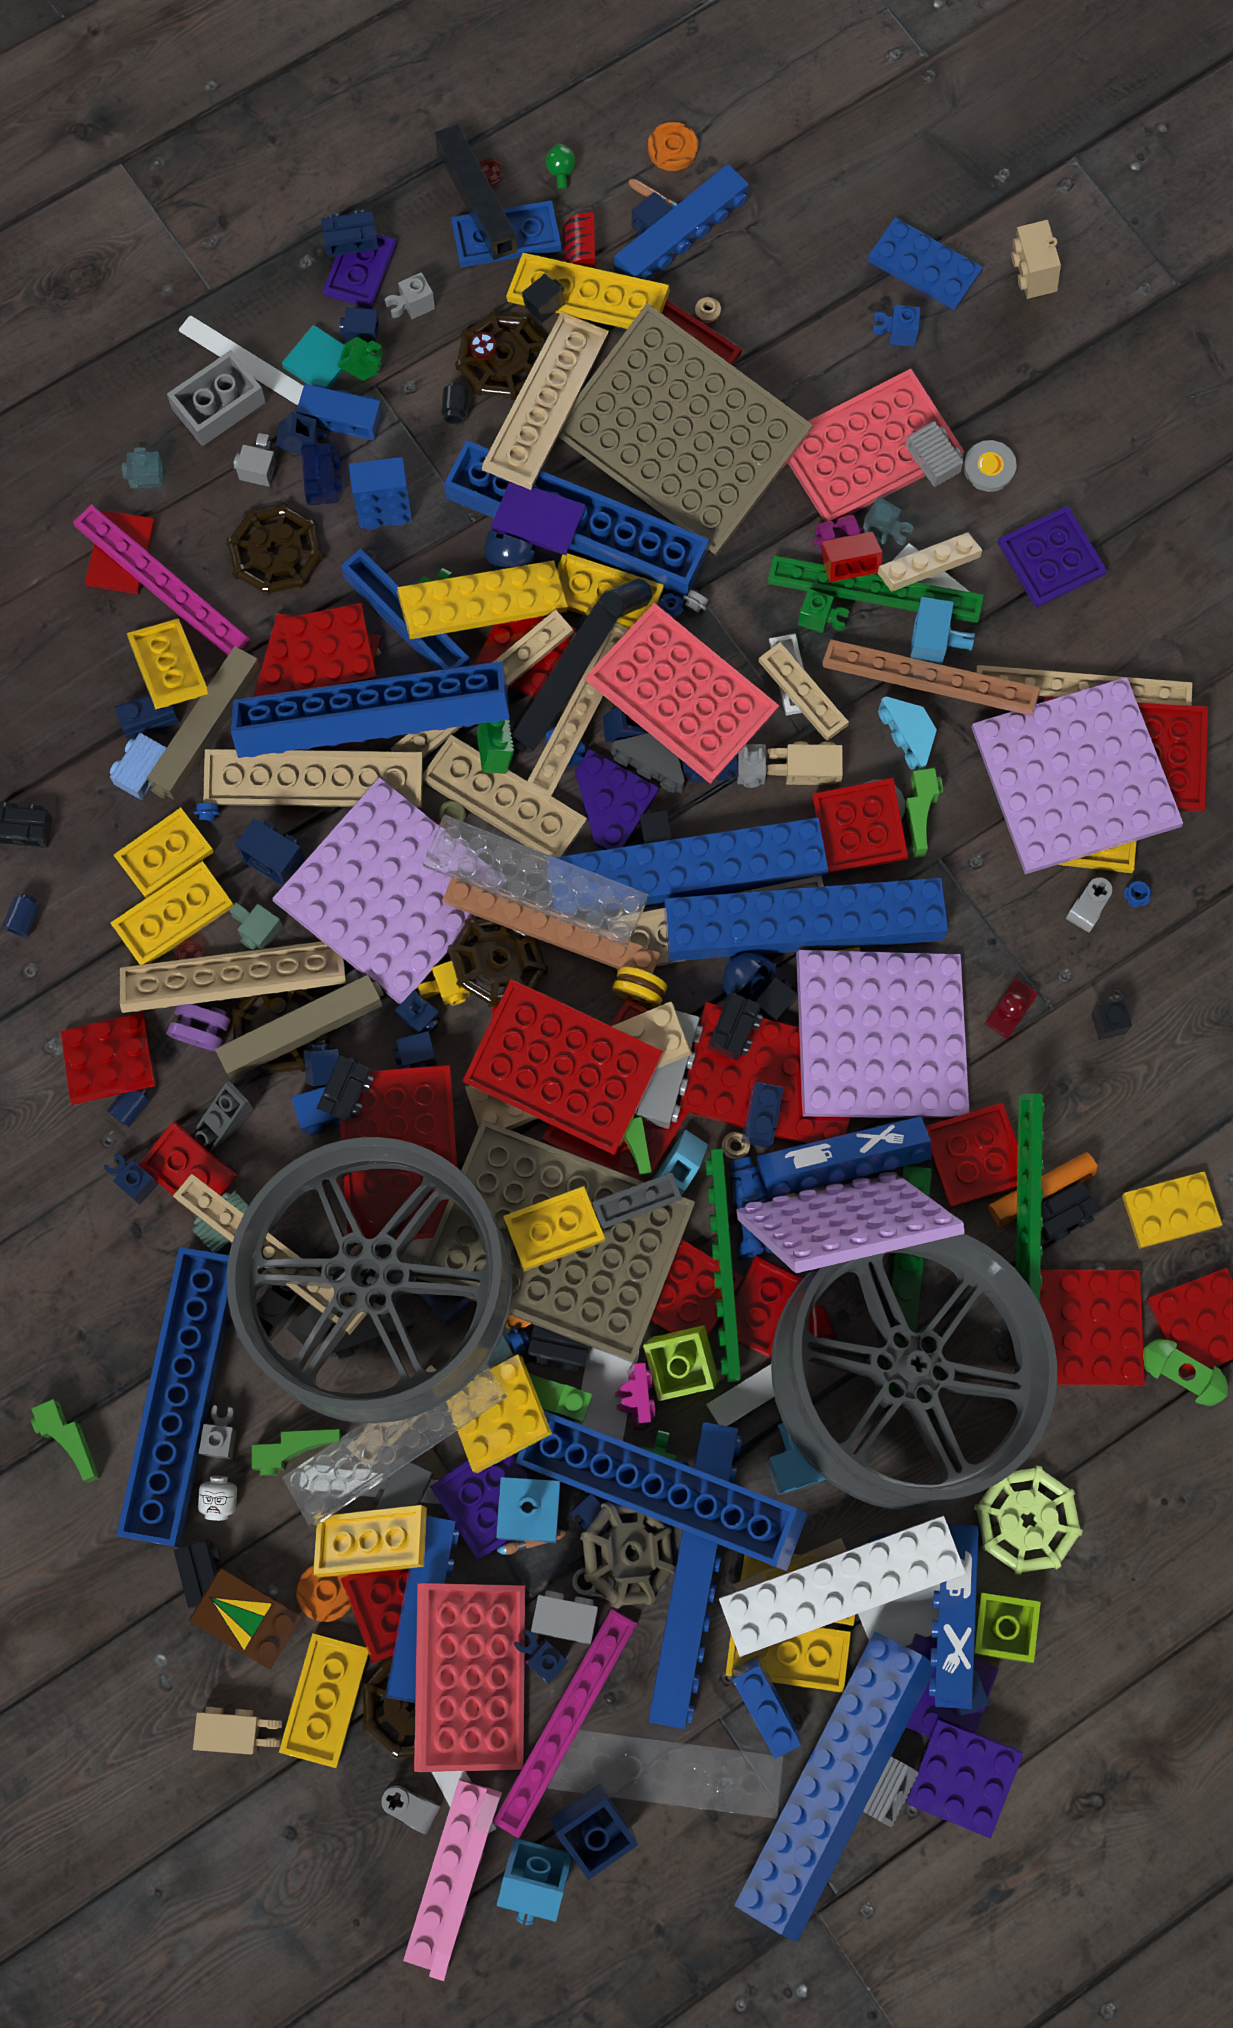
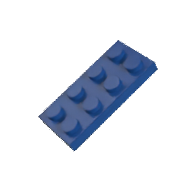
[451,200,561,268]
[868,218,983,311]

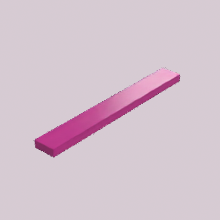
[73,504,250,657]
[493,1609,637,1839]

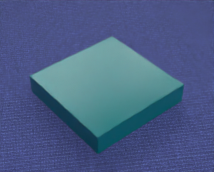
[282,325,344,389]

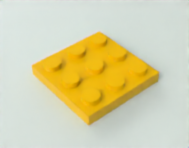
[447,1354,552,1473]

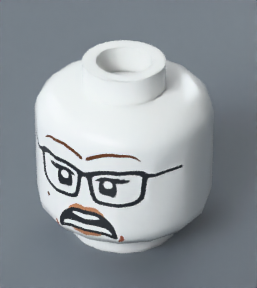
[198,1476,237,1521]

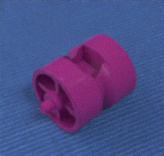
[812,515,865,554]

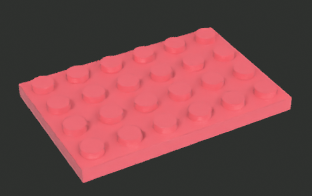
[787,369,964,523]
[585,603,779,784]
[414,1583,525,1772]

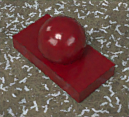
[984,978,1039,1040]

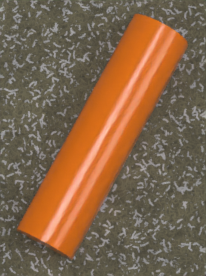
[988,1152,1098,1228]

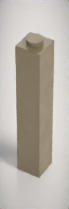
[147,646,261,800]
[215,975,384,1080]

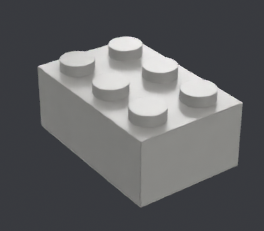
[167,350,266,446]
[531,1590,598,1645]

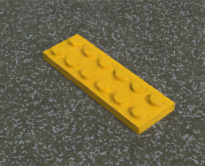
[506,253,670,329]
[397,560,568,639]

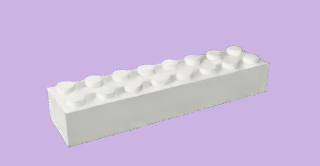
[719,1515,966,1657]

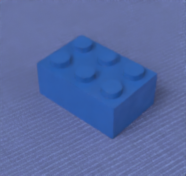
[349,457,412,530]

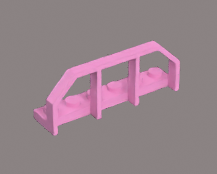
[403,1779,503,1981]

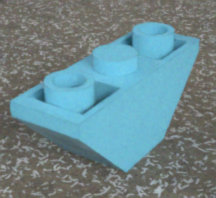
[878,697,937,771]
[652,1129,708,1195]

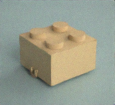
[1011,220,1061,299]

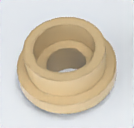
[695,297,721,323]
[722,1132,750,1160]

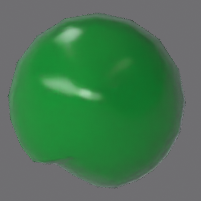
[546,143,576,190]

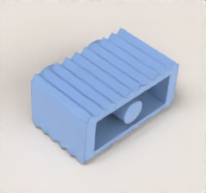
[110,733,166,800]

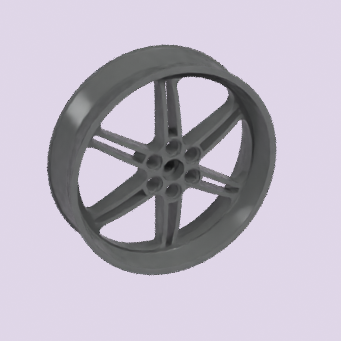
[227,1137,512,1423]
[771,1234,1057,1510]

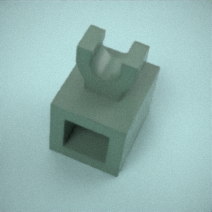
[229,903,283,950]

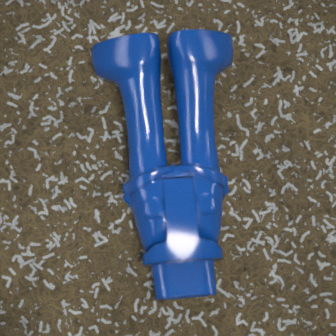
[729,1157,772,1259]

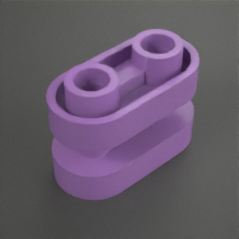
[166,1003,231,1052]

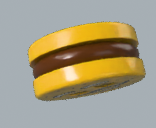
[612,967,667,1009]

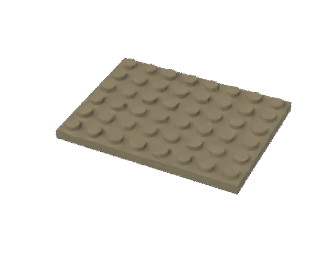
[558,303,814,556]
[418,1119,695,1363]

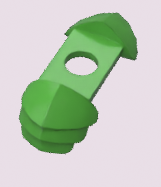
[1143,1339,1228,1406]

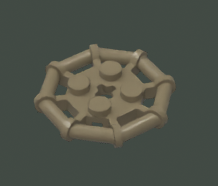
[580,1501,676,1609]

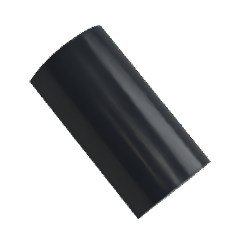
[599,579,652,618]

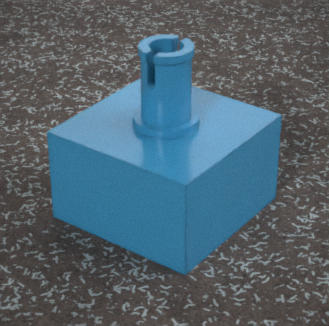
[909,597,975,665]
[767,1423,826,1496]
[496,1477,560,1543]
[497,1838,572,1925]

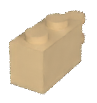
[766,741,843,785]
[193,1707,282,1754]

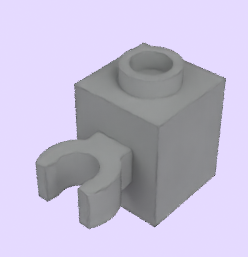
[385,272,435,319]
[234,433,277,487]
[737,744,766,788]
[199,1405,237,1460]

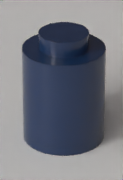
[2,894,40,938]
[107,1089,150,1128]

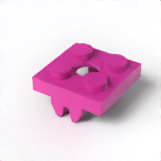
[615,1363,655,1429]

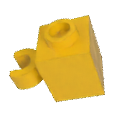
[418,961,470,1006]

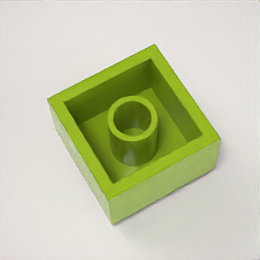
[643,1325,720,1401]
[974,1593,1041,1663]

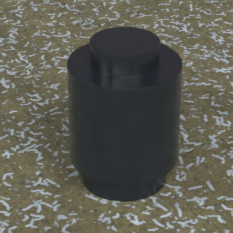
[441,383,469,425]

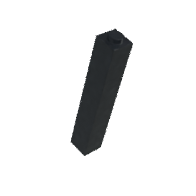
[435,124,517,260]
[511,601,618,754]

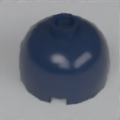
[484,530,539,570]
[722,952,777,1002]

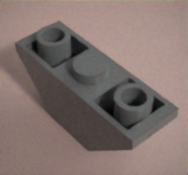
[611,733,685,794]
[191,1081,254,1153]
[236,1285,301,1341]
[330,1303,414,1360]

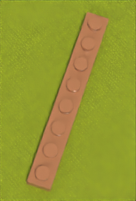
[823,639,1040,716]
[442,875,660,974]

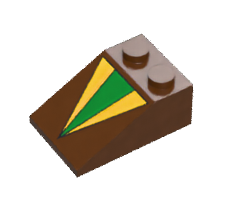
[189,1568,302,1670]

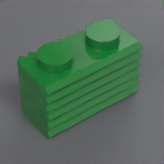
[476,720,514,774]

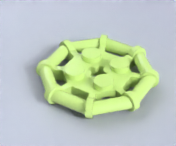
[974,1465,1083,1575]

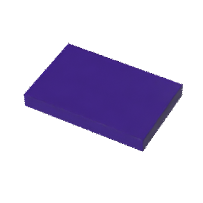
[323,233,397,309]
[491,481,585,555]

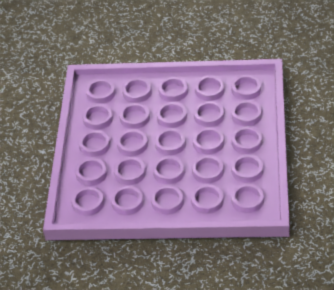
[971,677,1183,874]
[273,777,507,1004]
[796,950,969,1119]
[737,1172,965,1273]

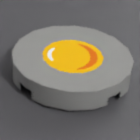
[963,440,1017,492]

